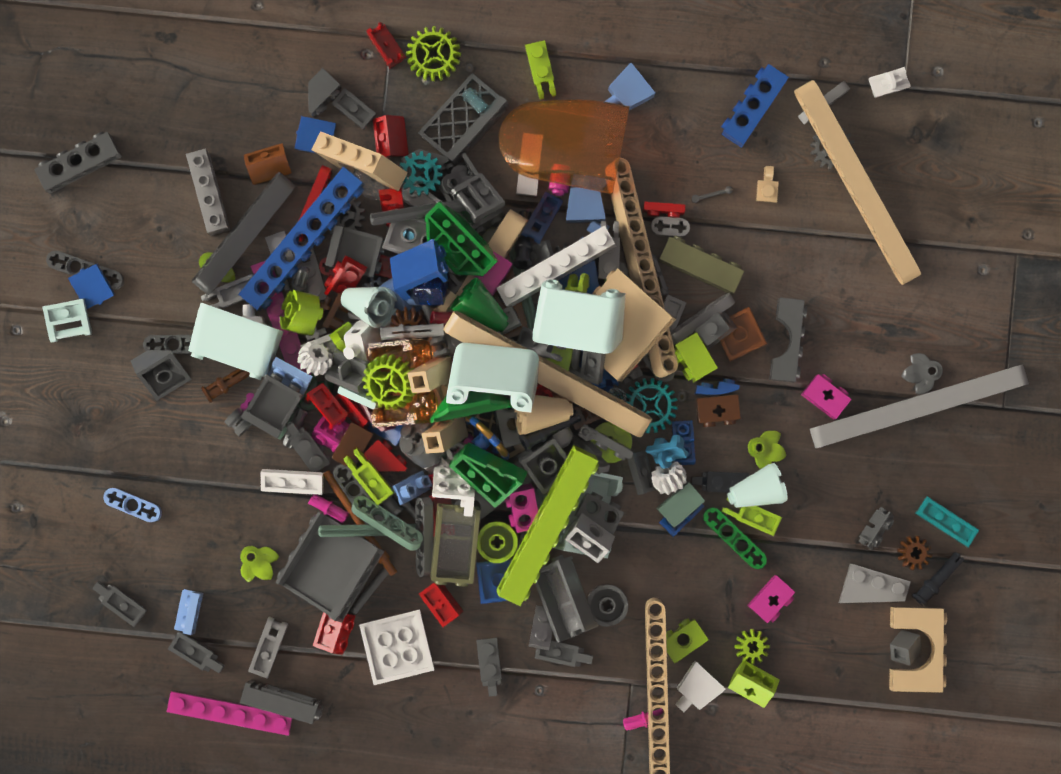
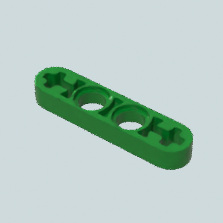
[703,508,767,569]

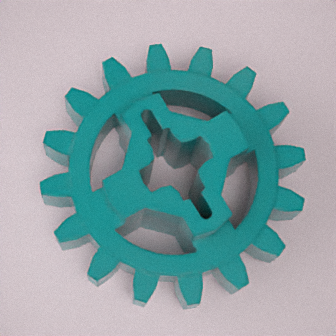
[400,151,443,197]

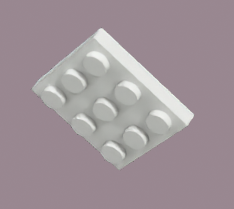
[359,609,435,685]

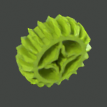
[406,26,461,82]
[362,354,416,410]

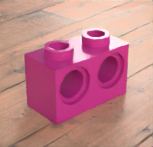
[505,483,538,533]

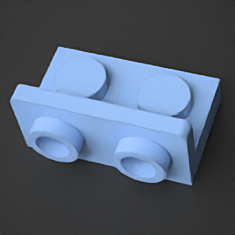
[268,357,313,399]
[174,589,203,635]

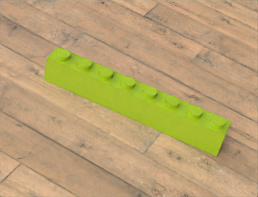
[496,445,599,606]

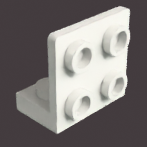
[432,467,475,517]

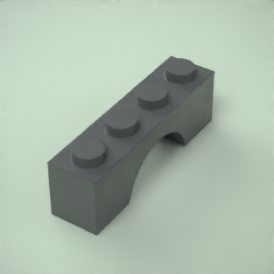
[769,297,807,383]

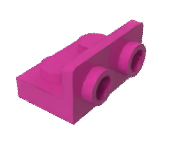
[312,416,350,453]

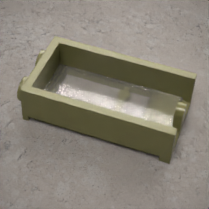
[430,503,481,587]

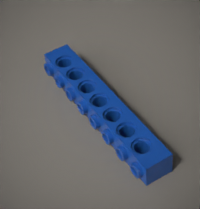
[238,166,365,311]

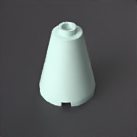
[341,287,397,328]
[727,463,788,508]

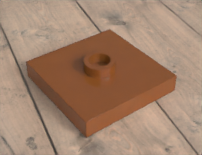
[720,307,767,362]

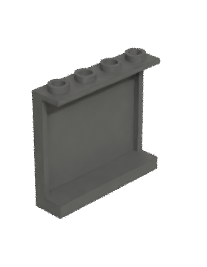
[276,512,384,623]

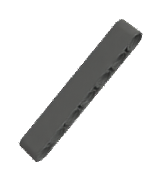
[192,172,296,295]

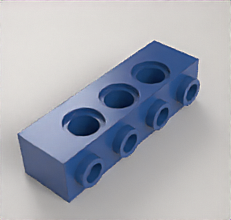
[721,64,789,148]

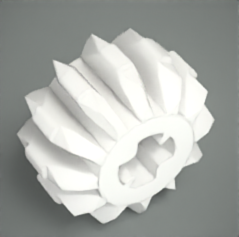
[297,340,333,377]
[651,461,687,495]

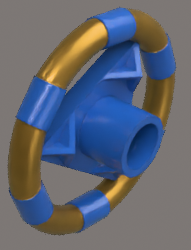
[464,415,510,461]

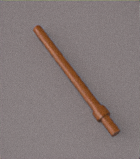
[323,470,397,576]

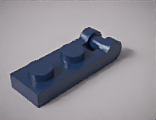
[521,192,563,244]

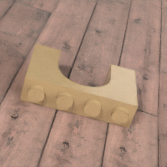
[312,131,408,191]
[407,357,468,453]
[889,607,947,692]

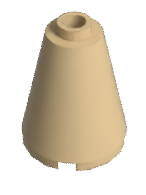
[514,395,573,435]

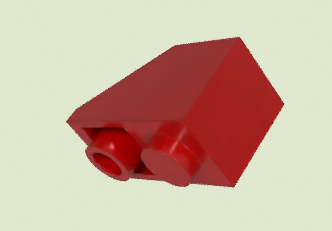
[364,439,408,472]

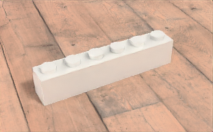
[496,226,617,307]

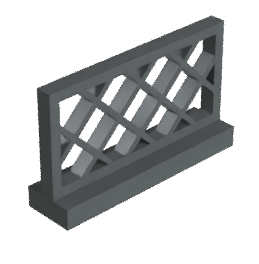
[418,73,509,166]

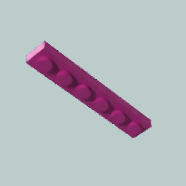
[251,261,312,375]
[167,691,292,736]

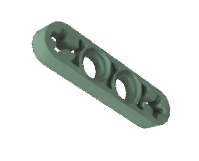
[351,496,423,551]

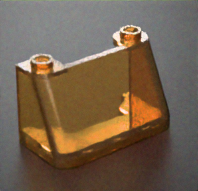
[367,339,437,428]

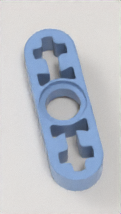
[103,488,162,522]

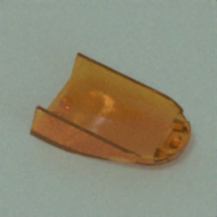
[499,99,629,194]

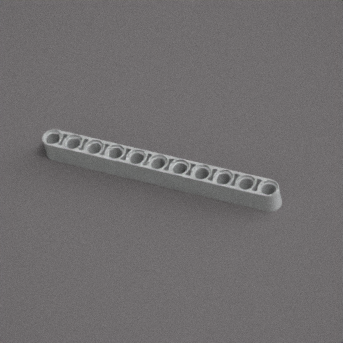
[810,364,1029,449]

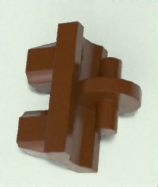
[320,293,349,330]

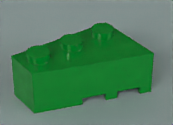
[449,442,528,508]

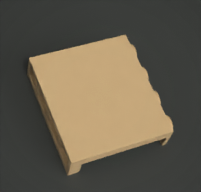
[592,268,676,382]

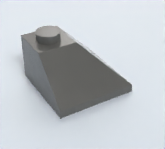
[131,350,192,401]

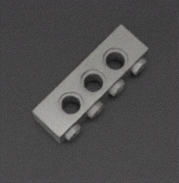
[186,149,231,236]

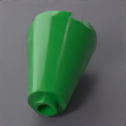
[450,277,509,332]

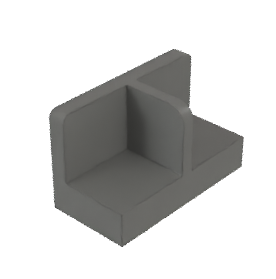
[325,350,368,393]

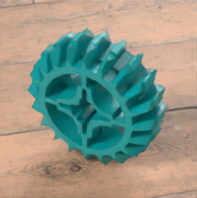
[624,378,678,433]

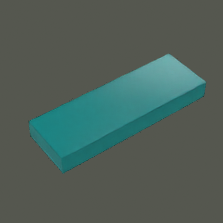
[915,496,979,548]

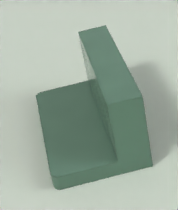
[656,482,704,527]

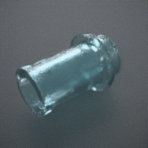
[462,87,488,114]

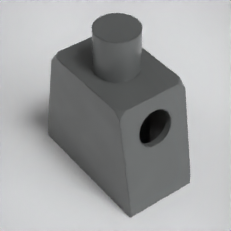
[694,311,737,350]

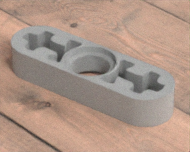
[798,81,851,125]

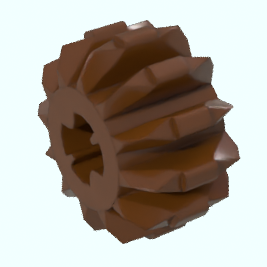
[390,306,426,342]
[897,536,933,570]

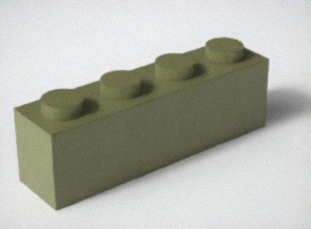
[658,236,744,295]

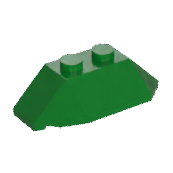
[425,201,498,276]
[430,391,512,423]

